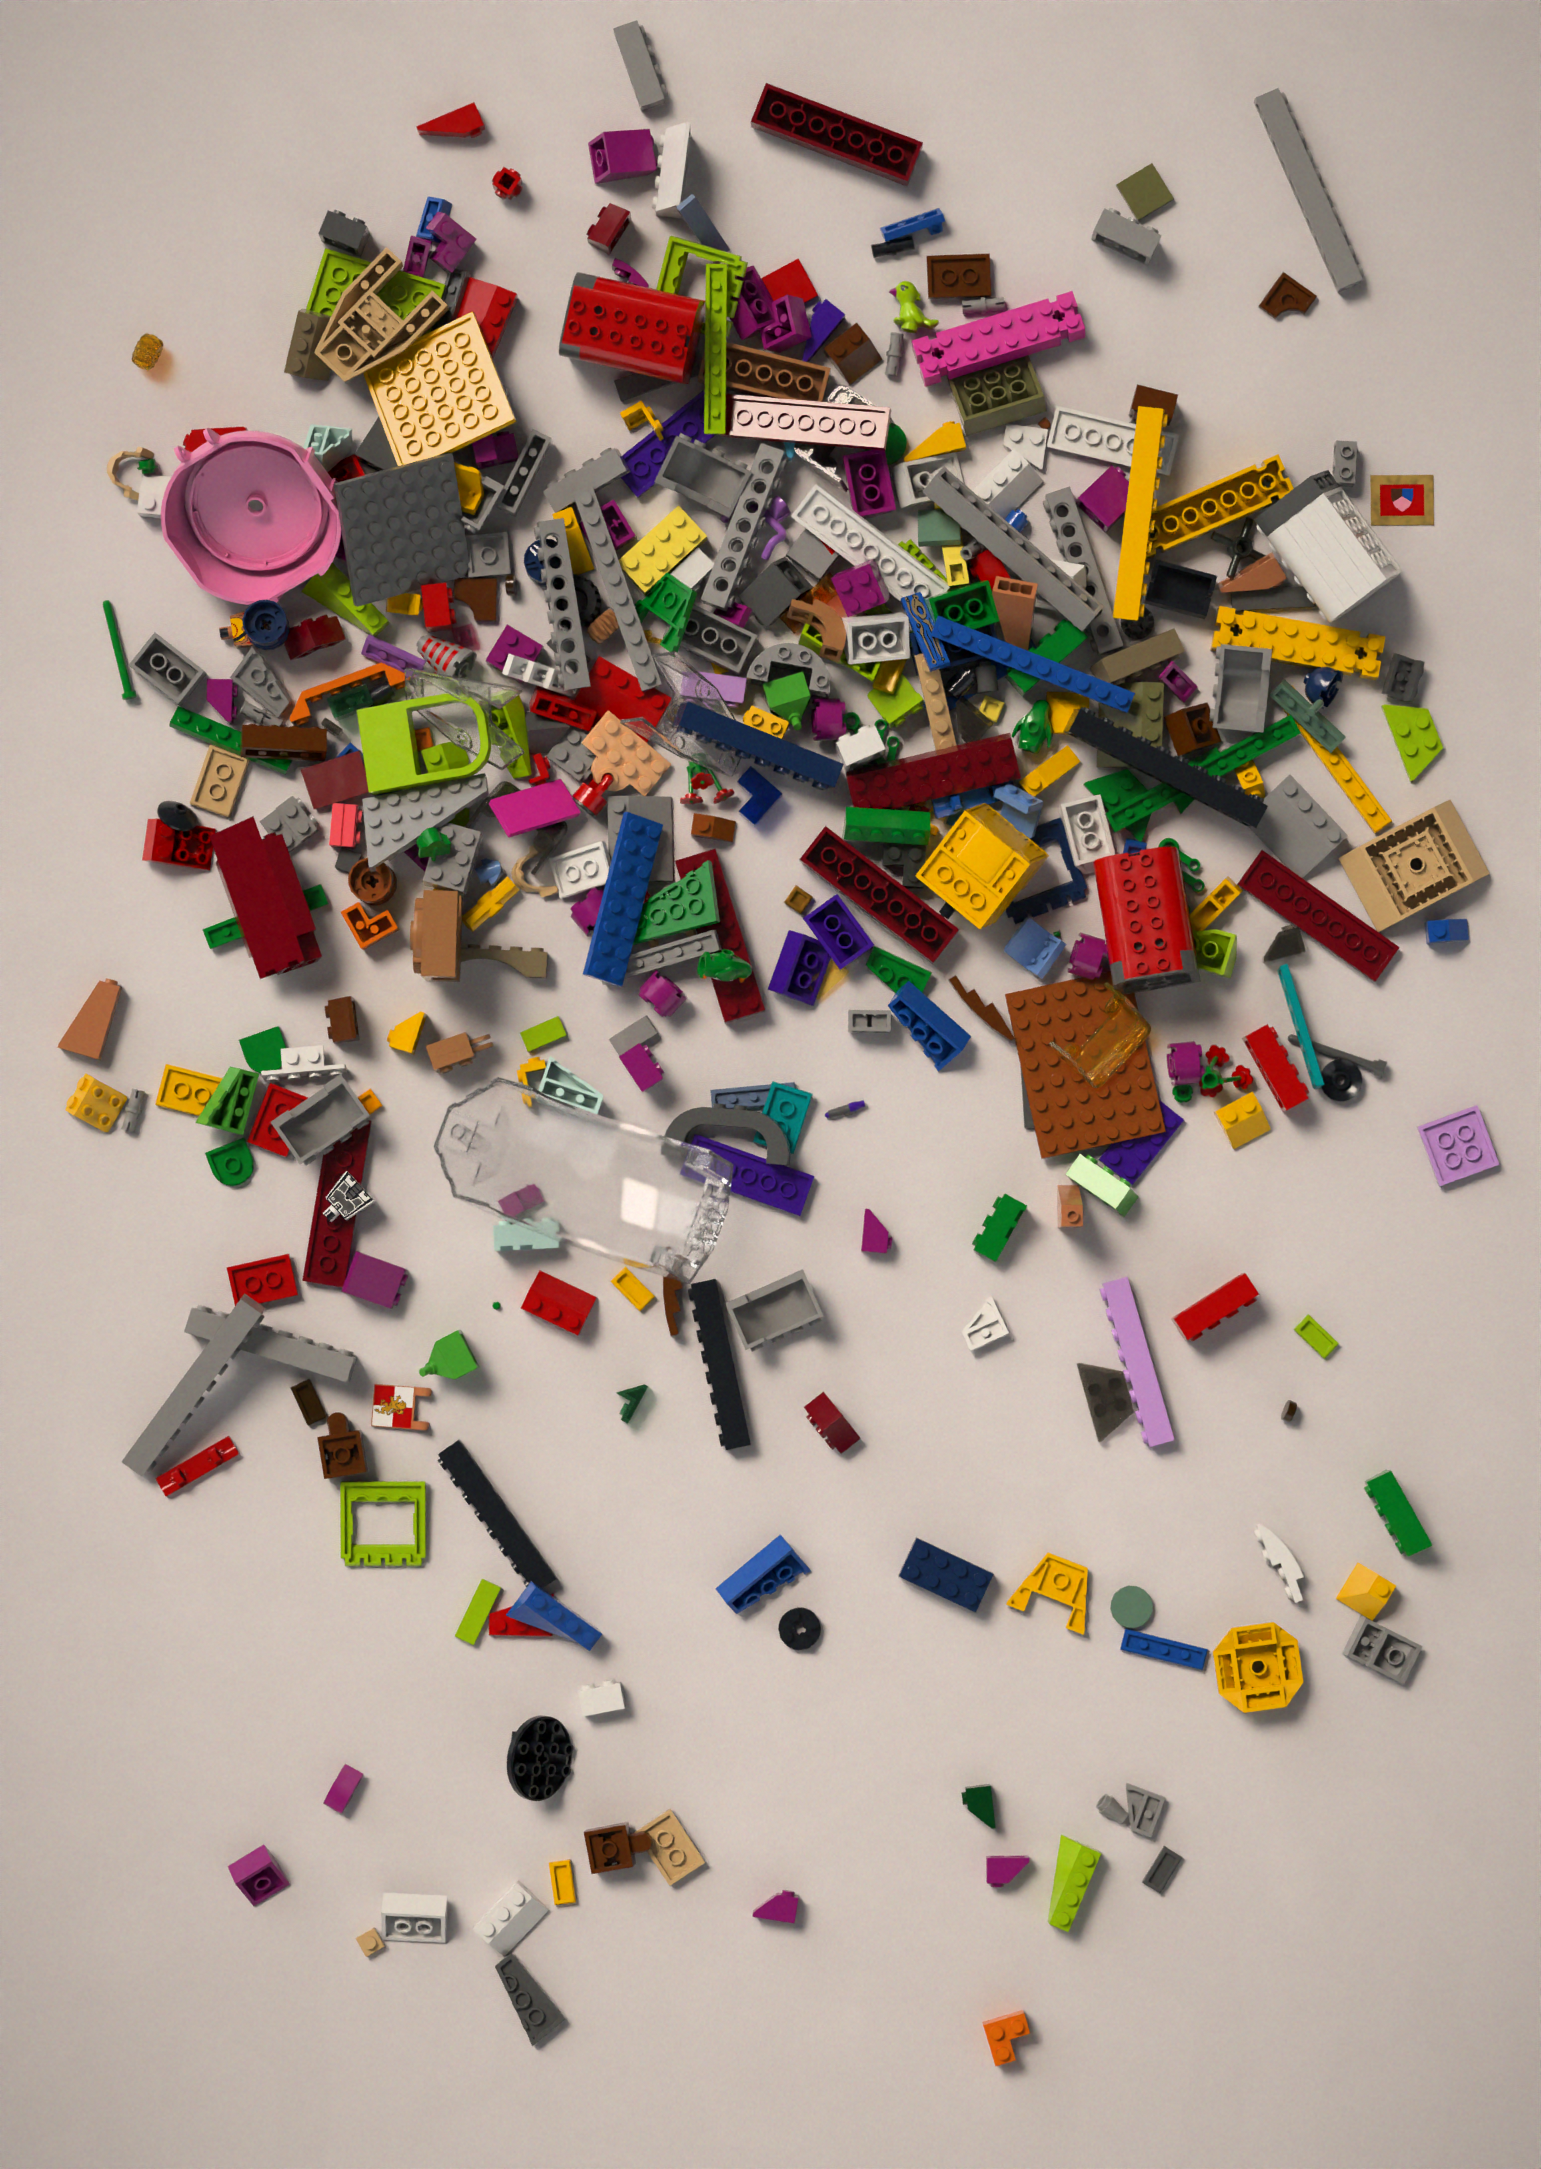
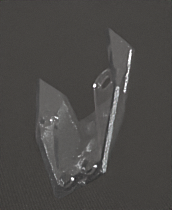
[620,651,741,777]
[404,667,524,770]

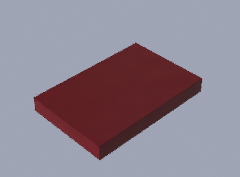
[301,750,369,809]

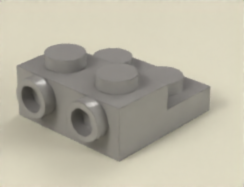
[547,725,596,782]
[259,796,319,853]

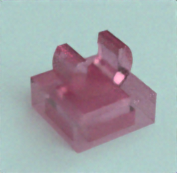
[451,623,478,648]

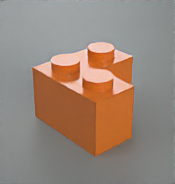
[341,902,400,950]
[982,2010,1030,2066]

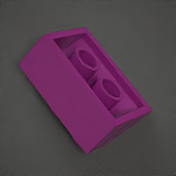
[729,265,776,340]
[843,450,896,519]

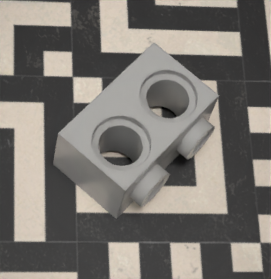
[1332,440,1357,487]
[848,1010,891,1033]

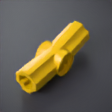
[462,876,520,932]

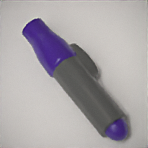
[825,1100,865,1119]

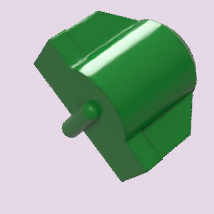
[416,827,451,861]

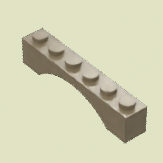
[461,944,548,979]

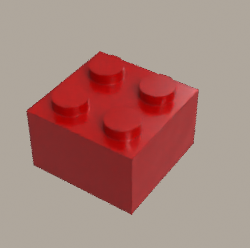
[421,583,457,633]

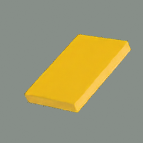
[155,1064,223,1116]

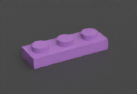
[361,634,426,681]

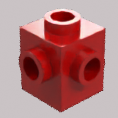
[492,167,523,200]

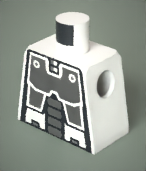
[323,1171,375,1222]

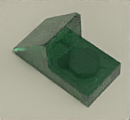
[616,1384,648,1424]

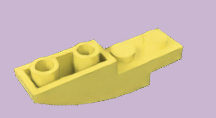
[941,535,969,591]

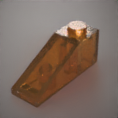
[780,572,838,634]

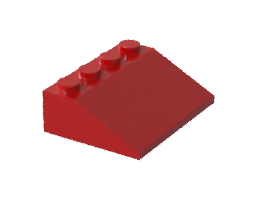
[456,277,518,359]
[574,656,672,744]

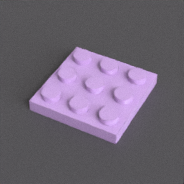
[1417,1105,1500,1186]

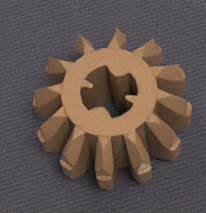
[587,609,619,644]

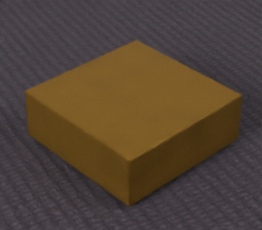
[784,885,813,914]

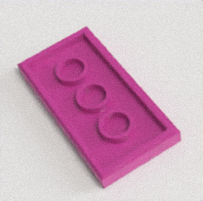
[489,779,581,838]

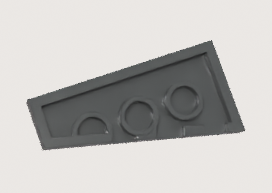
[495,1952,565,2046]

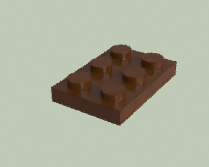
[926,253,991,299]

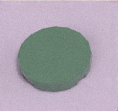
[1110,1586,1153,1628]

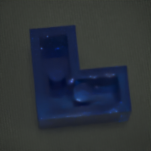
[737,766,783,827]

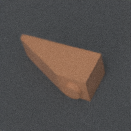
[1218,552,1287,593]

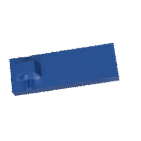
[880,208,945,241]

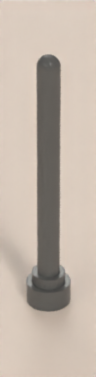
[1288,1034,1387,1078]

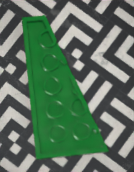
[633,860,720,945]

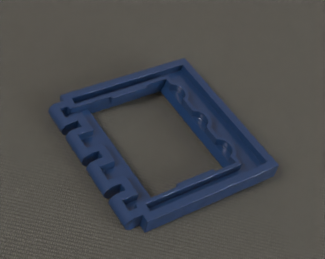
[1005,817,1087,925]

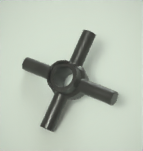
[1211,517,1266,578]

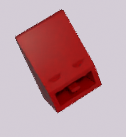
[142,818,216,870]

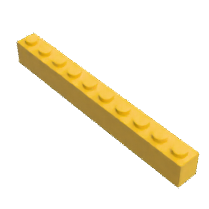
[1113,406,1168,621]

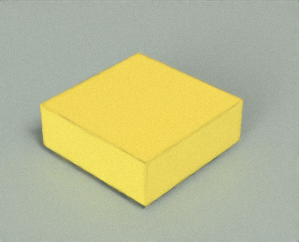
[977,695,1004,723]

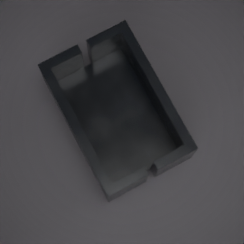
[1144,559,1217,620]

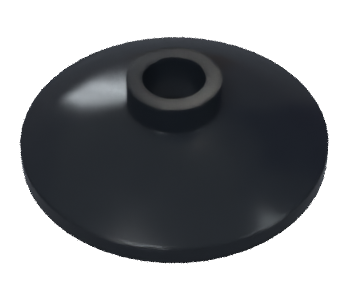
[157,801,198,831]
[1321,1059,1362,1102]

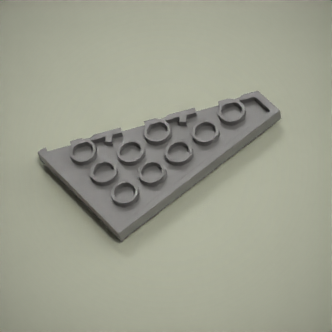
[362,773,489,872]

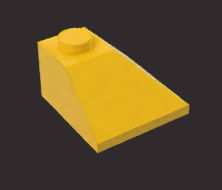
[1046,692,1089,735]
[387,1011,427,1055]
[1336,1562,1396,1621]

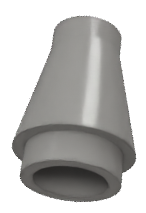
[1096,1794,1128,1824]

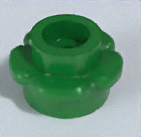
[137,459,158,474]
[1172,1084,1193,1103]

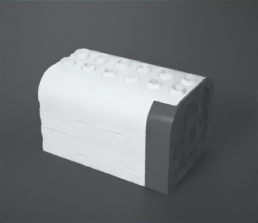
[1254,470,1403,623]

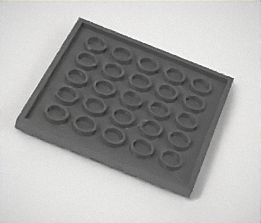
[334,452,470,607]

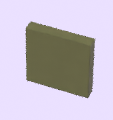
[1116,163,1174,221]

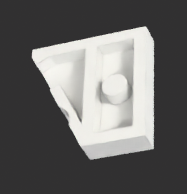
[1003,424,1048,470]
[962,1297,1009,1352]

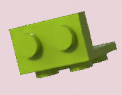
[867,673,925,729]

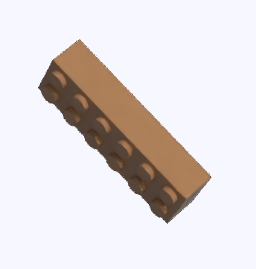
[698,342,831,402]

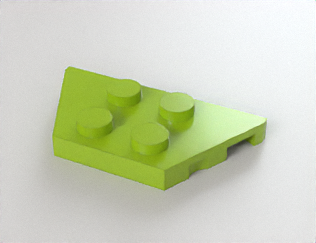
[1381,704,1443,782]

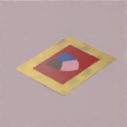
[1370,475,1434,525]

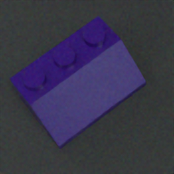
[803,894,874,970]
[767,930,831,1006]

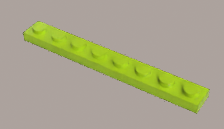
[704,264,727,434]

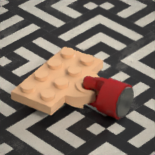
[572,711,671,816]

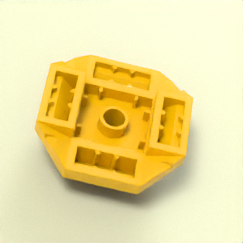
[1213,1622,1303,1713]

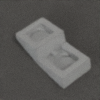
[609,1015,658,1056]

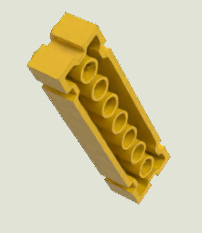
[1122,454,1294,560]
[1210,606,1386,681]

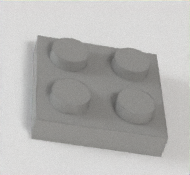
[465,532,511,578]

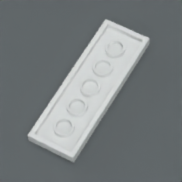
[1047,406,1179,476]

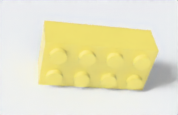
[619,505,708,596]

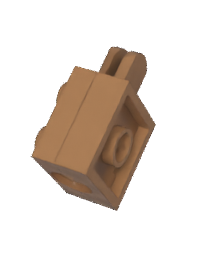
[426,1032,494,1074]

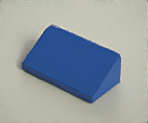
[416,197,452,243]

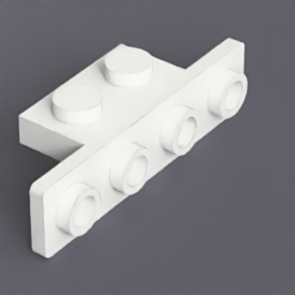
[261,1045,347,1082]

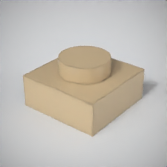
[356,1927,385,1957]

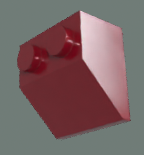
[586,203,631,255]

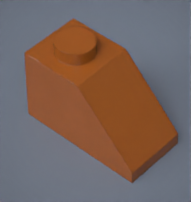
[691,813,736,842]

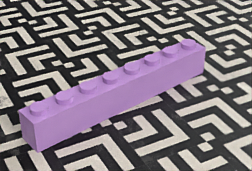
[1099,1277,1174,1447]

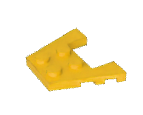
[1006,1552,1088,1635]

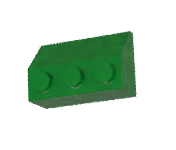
[924,580,1000,629]

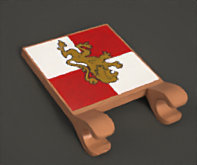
[371,1384,432,1430]

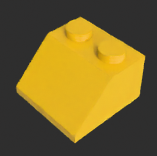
[1214,1091,1271,1149]

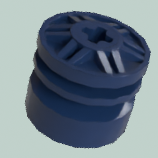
[524,539,561,587]
[242,600,290,651]

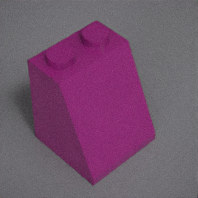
[588,129,657,184]
[1076,465,1129,533]
[342,1251,409,1309]

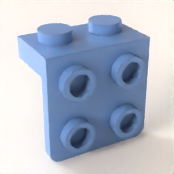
[994,784,1044,838]
[1004,917,1067,979]

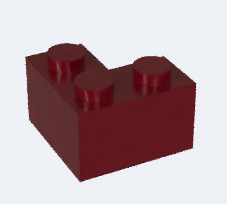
[284,615,346,660]
[804,1391,861,1454]

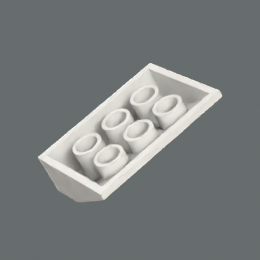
[652,122,691,219]

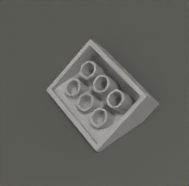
[1250,775,1348,878]
[607,796,673,882]

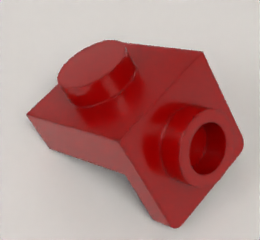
[529,753,551,786]

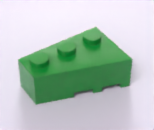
[972,1194,1027,1262]

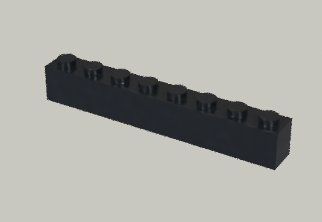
[688,1279,751,1450]
[437,1439,557,1589]

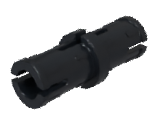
[871,236,915,258]

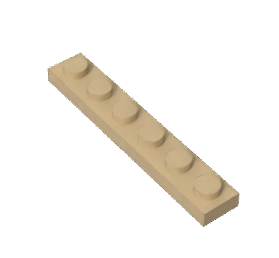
[914,654,956,750]

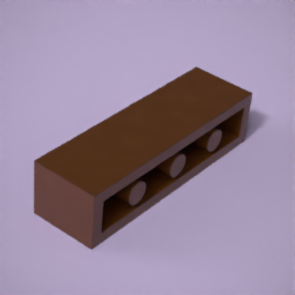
[240,724,327,761]

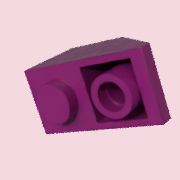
[207,679,238,724]

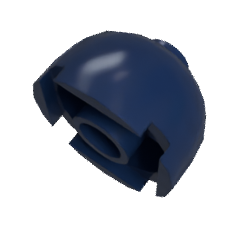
[1303,667,1343,709]

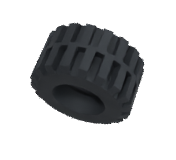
[548,574,601,629]

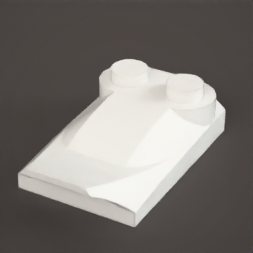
[1059,794,1116,875]

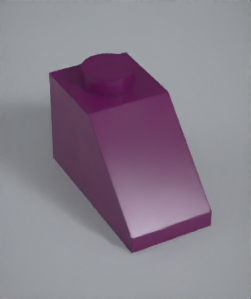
[861,1209,892,1253]
[986,1856,1029,1887]
[752,1890,799,1923]

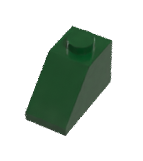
[961,1784,996,1829]

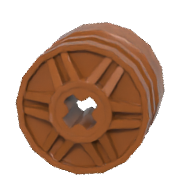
[348,858,397,905]

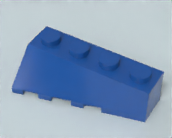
[888,981,971,1072]
[715,1534,811,1614]
[506,1581,602,1651]

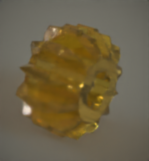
[132,333,163,371]

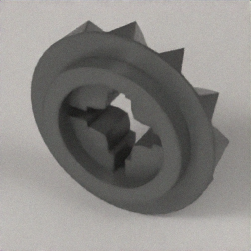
[1120,607,1154,639]

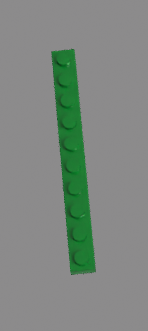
[1105,715,1301,832]

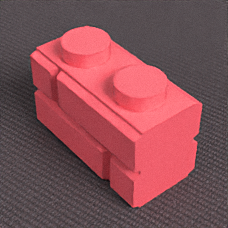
[329,803,363,849]

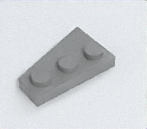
[230,646,292,718]

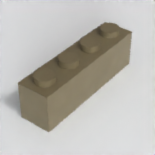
[1090,628,1185,686]

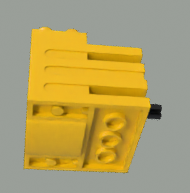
[915,803,1049,930]

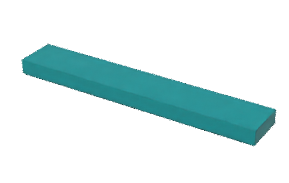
[1277,964,1324,1090]

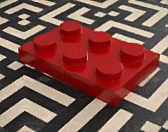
[247,1083,308,1157]
[227,1254,298,1306]

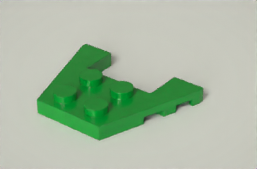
[634,572,697,655]

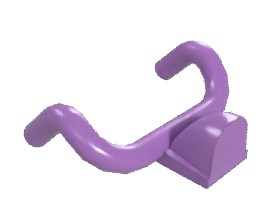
[720,495,791,560]

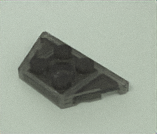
[1076,1363,1134,1442]

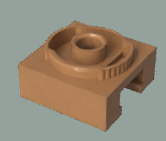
[410,890,463,982]

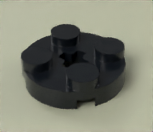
[778,1607,821,1650]

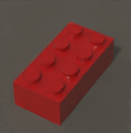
[1242,1024,1310,1112]
[1171,1273,1259,1341]

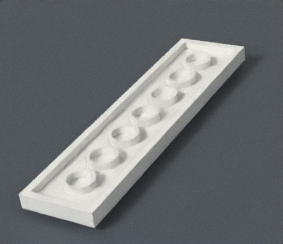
[791,483,950,601]

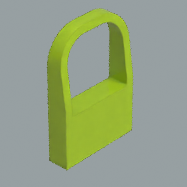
[357,693,491,795]

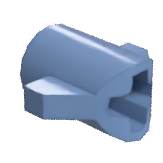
[475,858,504,886]

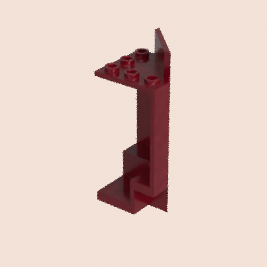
[209,816,322,979]

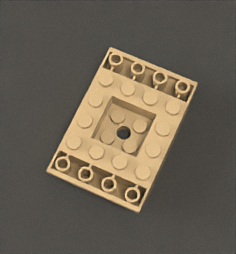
[1338,800,1490,932]

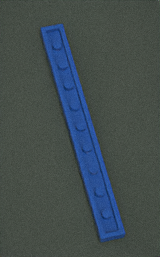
[930,616,1135,713]

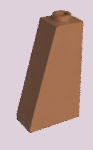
[992,576,1038,651]
[57,978,122,1060]
[1057,1185,1083,1228]

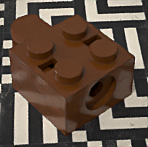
[317,1412,368,1479]
[584,1822,653,1874]

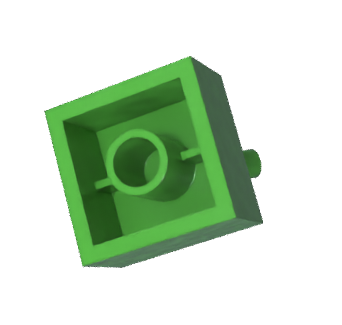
[762,672,810,730]
[419,1330,480,1380]

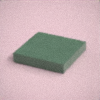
[918,509,961,547]

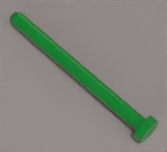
[103,600,137,700]

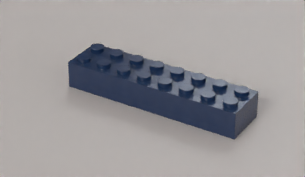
[672,701,844,791]

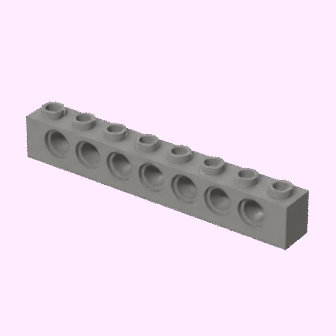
[701,443,788,612]
[1043,486,1124,656]
[534,518,590,691]

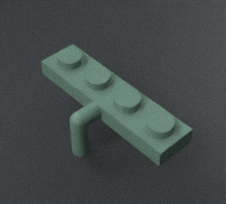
[1269,679,1346,753]

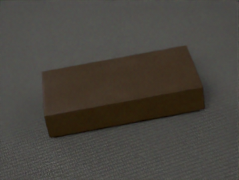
[290,1379,327,1426]

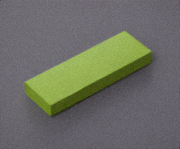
[455,1578,501,1645]

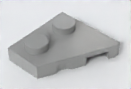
[1126,1783,1165,1838]

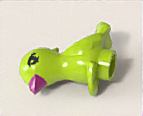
[889,281,939,333]

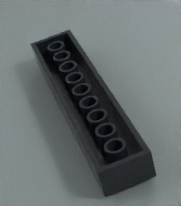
[1063,707,1268,828]

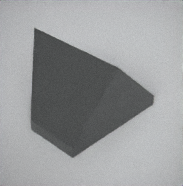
[525,712,570,754]

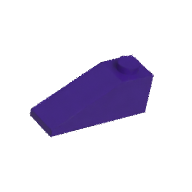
[802,299,845,362]

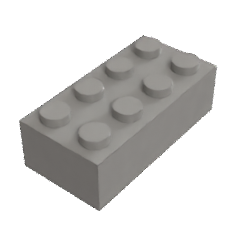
[663,605,757,676]

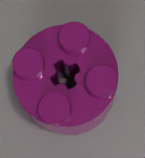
[811,698,846,741]
[570,887,604,937]
[1068,932,1108,980]
[638,970,688,1017]
[1167,1041,1205,1086]

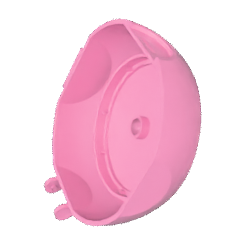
[161,428,341,605]

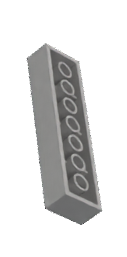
[184,1305,357,1382]

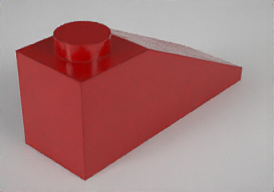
[416,102,485,138]
[529,685,597,732]

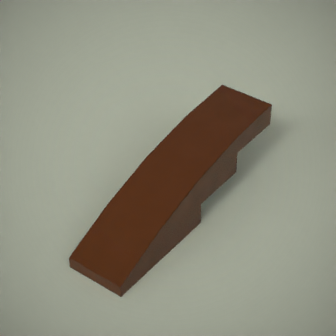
[948,975,1015,1041]
[663,1248,683,1336]

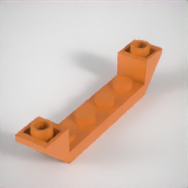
[289,662,411,726]

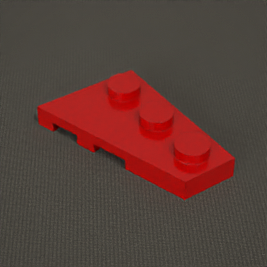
[489,1593,554,1636]

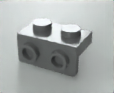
[1381,653,1425,702]

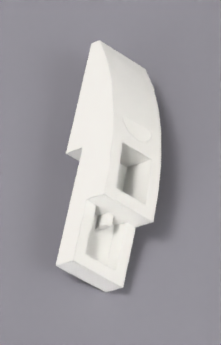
[1254,1524,1304,1603]

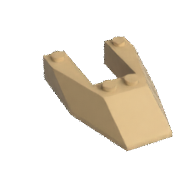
[314,247,449,382]

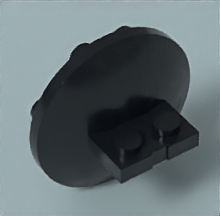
[507,1715,574,1801]

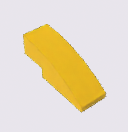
[1190,876,1243,931]

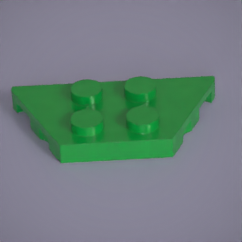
[1083,769,1152,842]

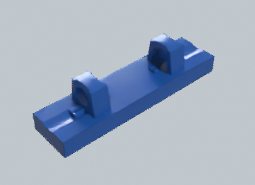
[931,780,1014,819]

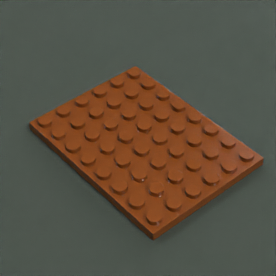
[1005,971,1166,1159]

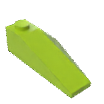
[477,689,532,779]
[421,739,470,827]
[1192,929,1237,978]

